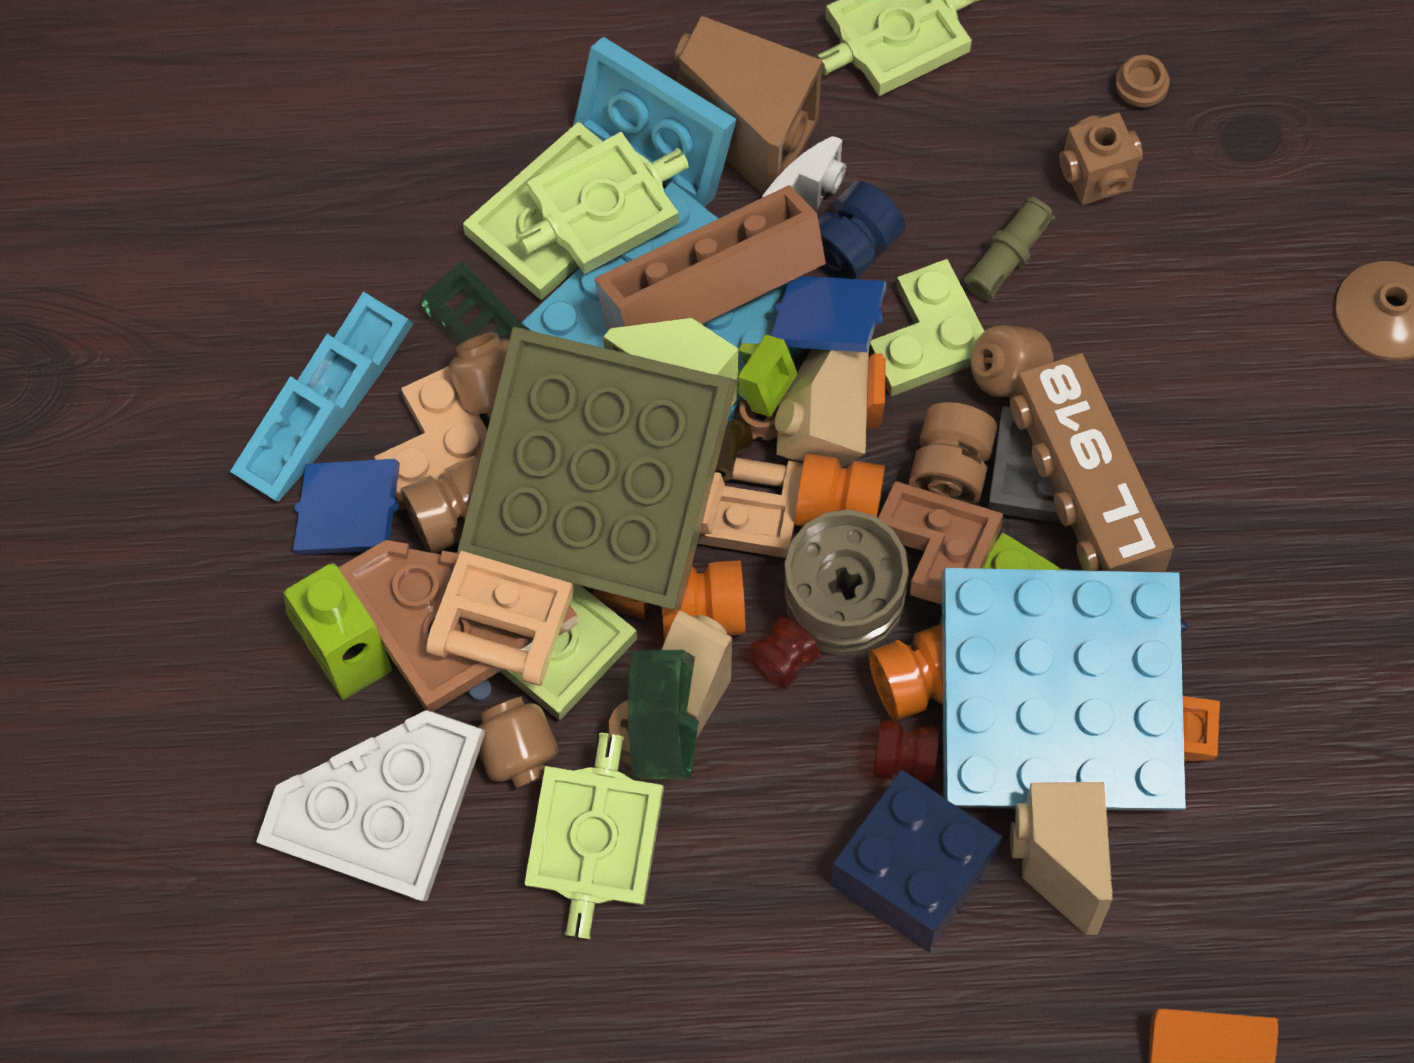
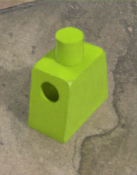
[283,563,392,701]

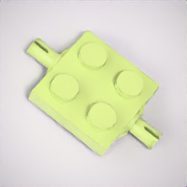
[815,0,980,96]
[516,132,689,275]
[524,733,664,939]

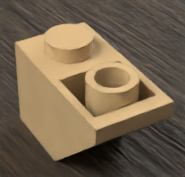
[645,611,732,737]

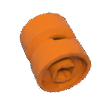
[794,453,885,526]
[661,560,746,640]
[868,624,943,721]

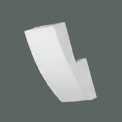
[762,136,846,209]

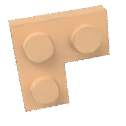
[374,366,487,511]

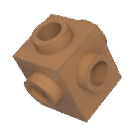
[1059,112,1143,205]

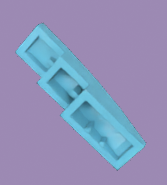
[230,292,414,502]

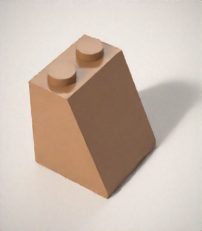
[674,16,822,196]

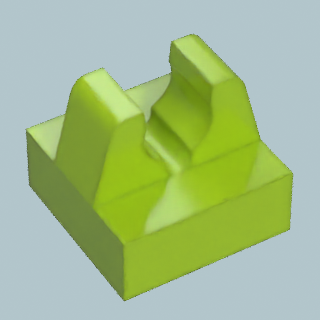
[737,334,798,417]

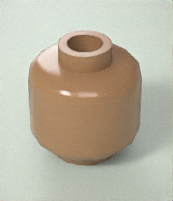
[971,325,1054,398]
[449,332,510,420]
[477,697,559,789]

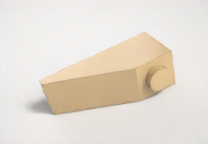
[775,349,869,467]

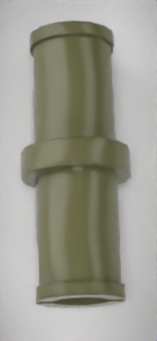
[963,197,1055,301]

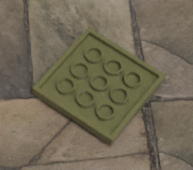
[457,327,737,610]

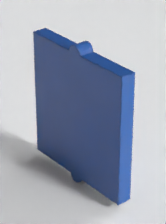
[771,276,886,352]
[293,459,400,555]

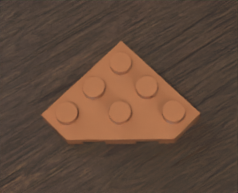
[338,540,578,712]

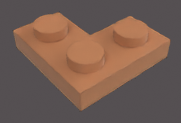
[878,481,1003,605]

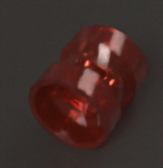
[874,720,940,785]

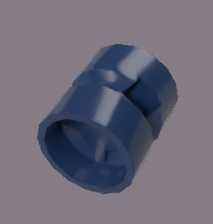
[818,181,905,279]

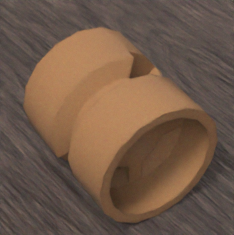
[909,402,997,505]
[400,456,479,553]

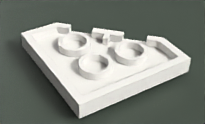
[256,710,486,901]

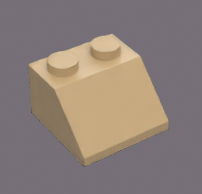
[1010,782,1112,935]

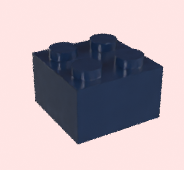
[830,770,1002,952]

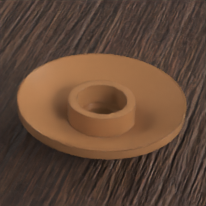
[1335,261,1414,361]

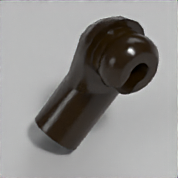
[715,418,753,481]

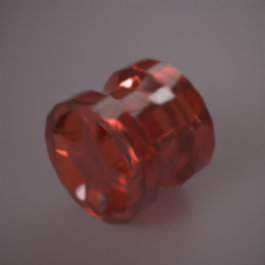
[747,616,821,690]

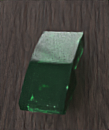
[628,649,699,779]

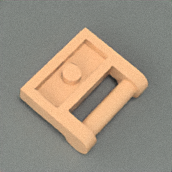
[697,457,804,558]
[426,551,574,686]

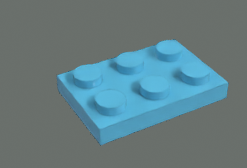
[573,37,737,207]

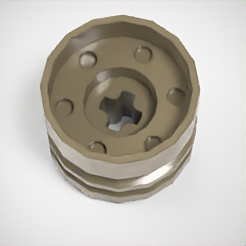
[784,509,909,656]

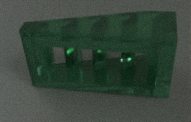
[419,260,527,344]

